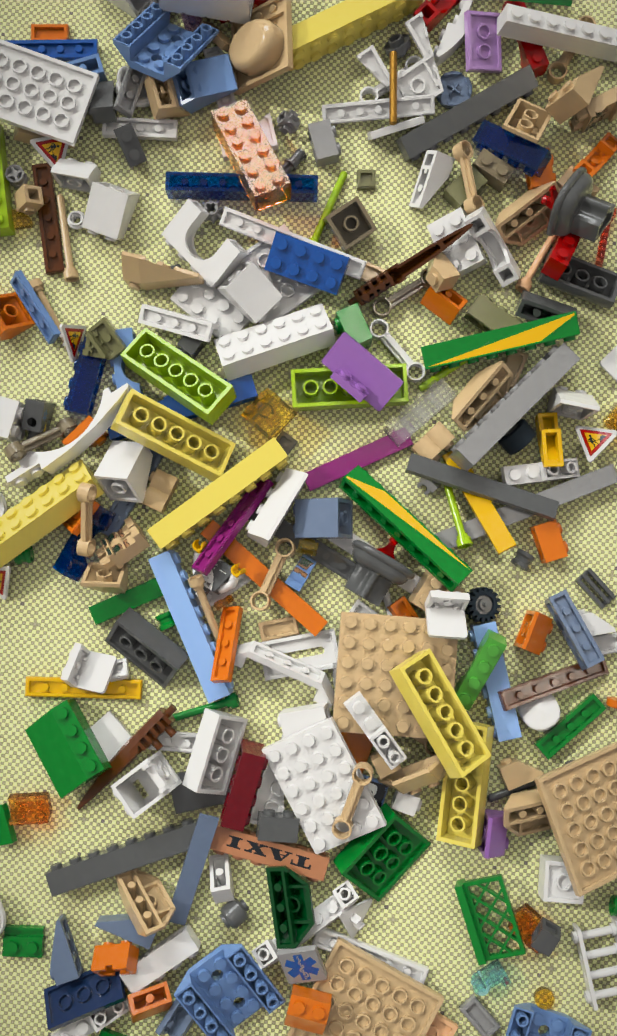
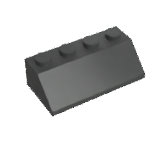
[105,607,189,689]

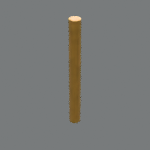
[389,51,397,125]

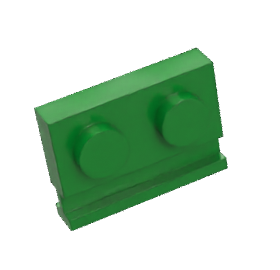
[2,924,45,958]

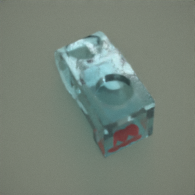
[470,959,511,996]

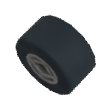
[498,419,536,455]

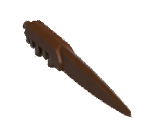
[348,224,473,306]
[77,704,177,811]

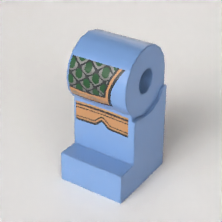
[284,554,317,592]

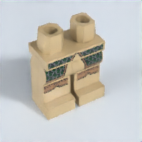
[568,86,617,133]
[95,516,150,571]

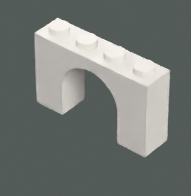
[161,198,248,287]
[277,702,331,739]

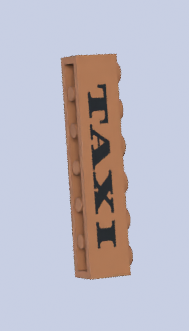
[210,821,330,882]

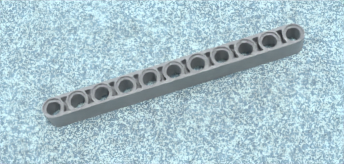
[435,464,617,548]

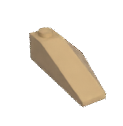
[121,251,204,291]

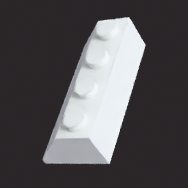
[246,468,308,548]
[182,708,248,795]

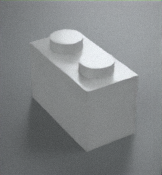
[308,119,341,167]

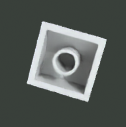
[51,158,101,193]

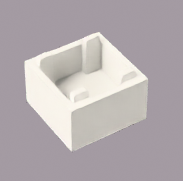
[538,854,584,905]

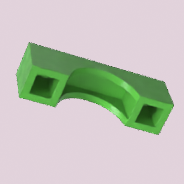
[454,629,507,711]

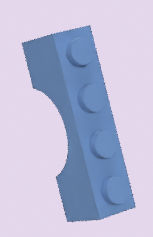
[110,327,143,394]

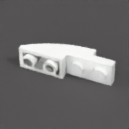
[433,0,473,67]
[501,458,580,486]
[343,691,407,770]
[51,998,129,1036]

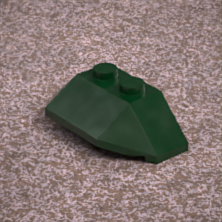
[266,866,315,949]

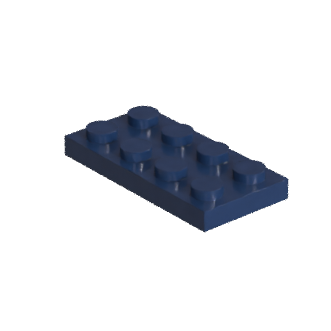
[44,970,126,1032]

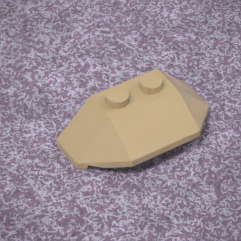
[495,181,560,246]
[451,361,513,432]
[377,754,446,795]
[503,788,552,837]
[115,868,176,937]

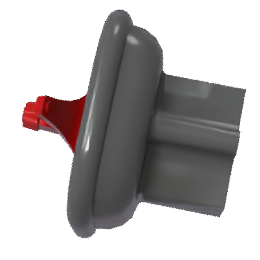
[541,167,616,243]
[344,537,415,607]

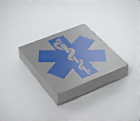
[277,944,327,985]

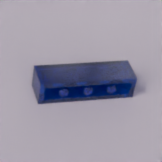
[472,119,552,178]
[63,336,107,417]

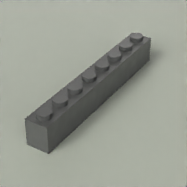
[395,64,539,162]
[45,817,198,897]

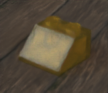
[241,388,297,440]

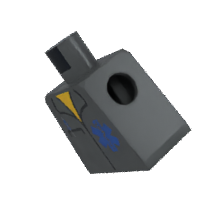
[21,398,56,440]

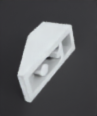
[409,150,455,209]

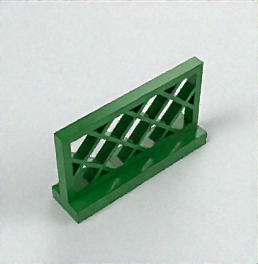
[454,874,526,965]

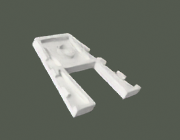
[356,11,444,98]

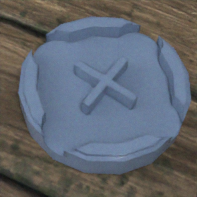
[436,71,472,109]

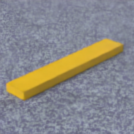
[442,451,516,555]
[25,676,143,700]

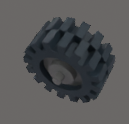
[465,587,501,622]

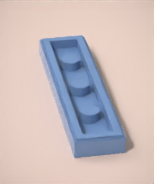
[10,270,61,344]

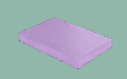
[464,10,502,74]

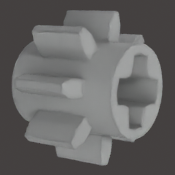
[277,109,300,135]
[202,198,224,224]

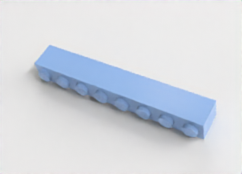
[148,549,234,703]

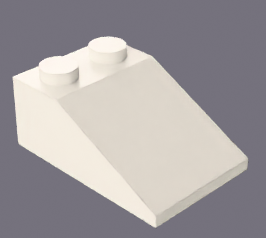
[546,386,600,421]

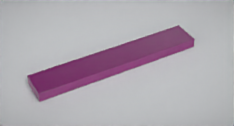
[306,427,413,492]
[191,479,274,576]

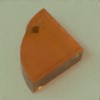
[214,595,235,611]

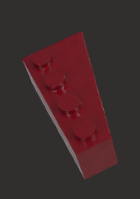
[220,738,268,832]

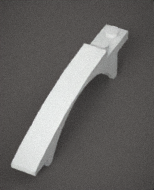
[5,383,135,489]

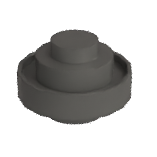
[384,33,412,59]

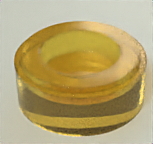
[533,986,555,1010]

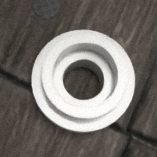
[67,211,84,230]

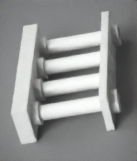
[571,915,617,1011]

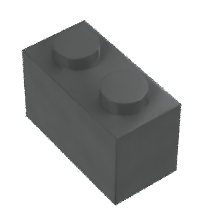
[88,80,117,124]
[113,123,147,168]
[256,809,300,843]

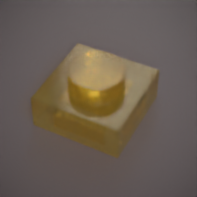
[297,538,319,556]

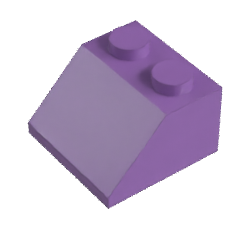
[477,809,509,859]

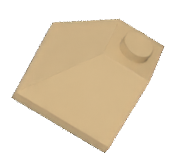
[80,562,129,594]

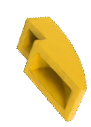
[535,412,564,468]

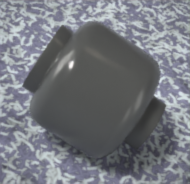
[219,898,249,929]

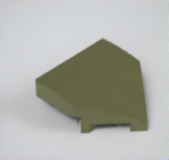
[82,317,127,360]

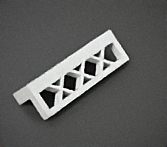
[138,304,220,342]

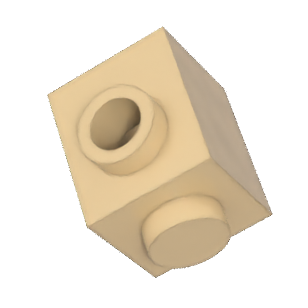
[14,184,44,215]

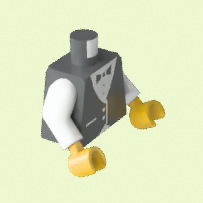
[192,539,246,596]

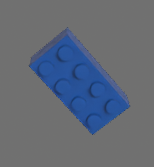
[264,231,351,295]

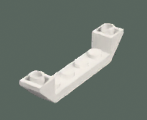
[234,641,334,709]
[251,880,360,970]

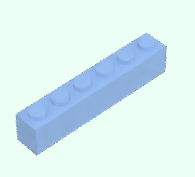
[468,621,522,742]

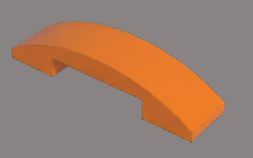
[572,132,617,178]

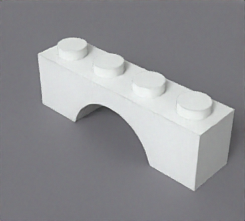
[464,206,521,288]

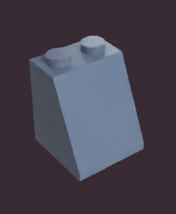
[293,497,353,539]

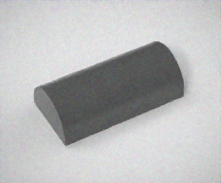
[537,248,617,309]

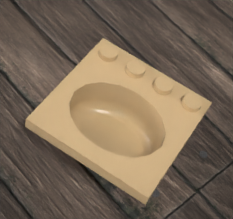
[229,0,293,95]

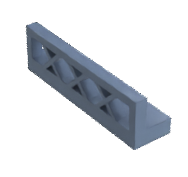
[544,589,605,671]
[155,970,222,1036]

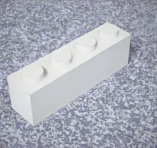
[119,923,201,994]

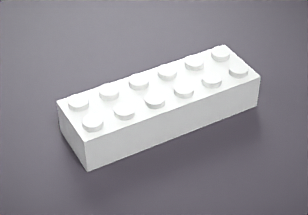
[214,303,336,381]

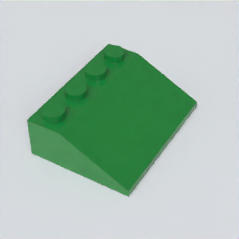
[25,699,112,799]
[333,802,431,902]

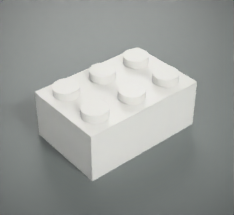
[427,207,488,278]

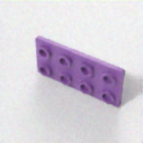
[321,332,404,411]

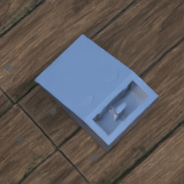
[172,53,239,114]

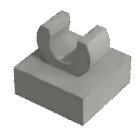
[417,478,441,495]

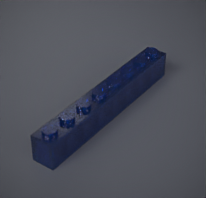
[165,172,318,202]

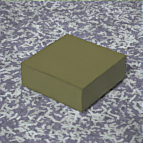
[356,170,376,190]

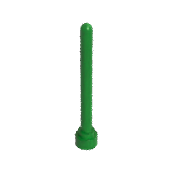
[172,692,240,721]

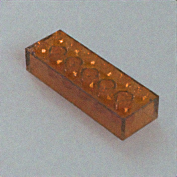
[211,99,291,212]

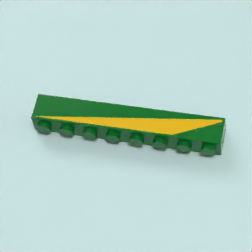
[421,311,580,373]
[339,465,473,592]

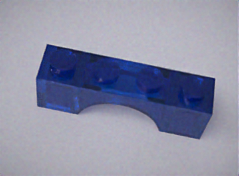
[53,505,116,582]

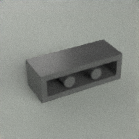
[515,290,577,321]

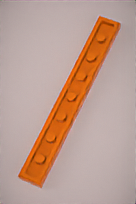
[200,520,328,636]

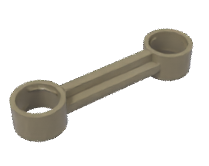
[372,267,430,319]
[3,417,77,463]

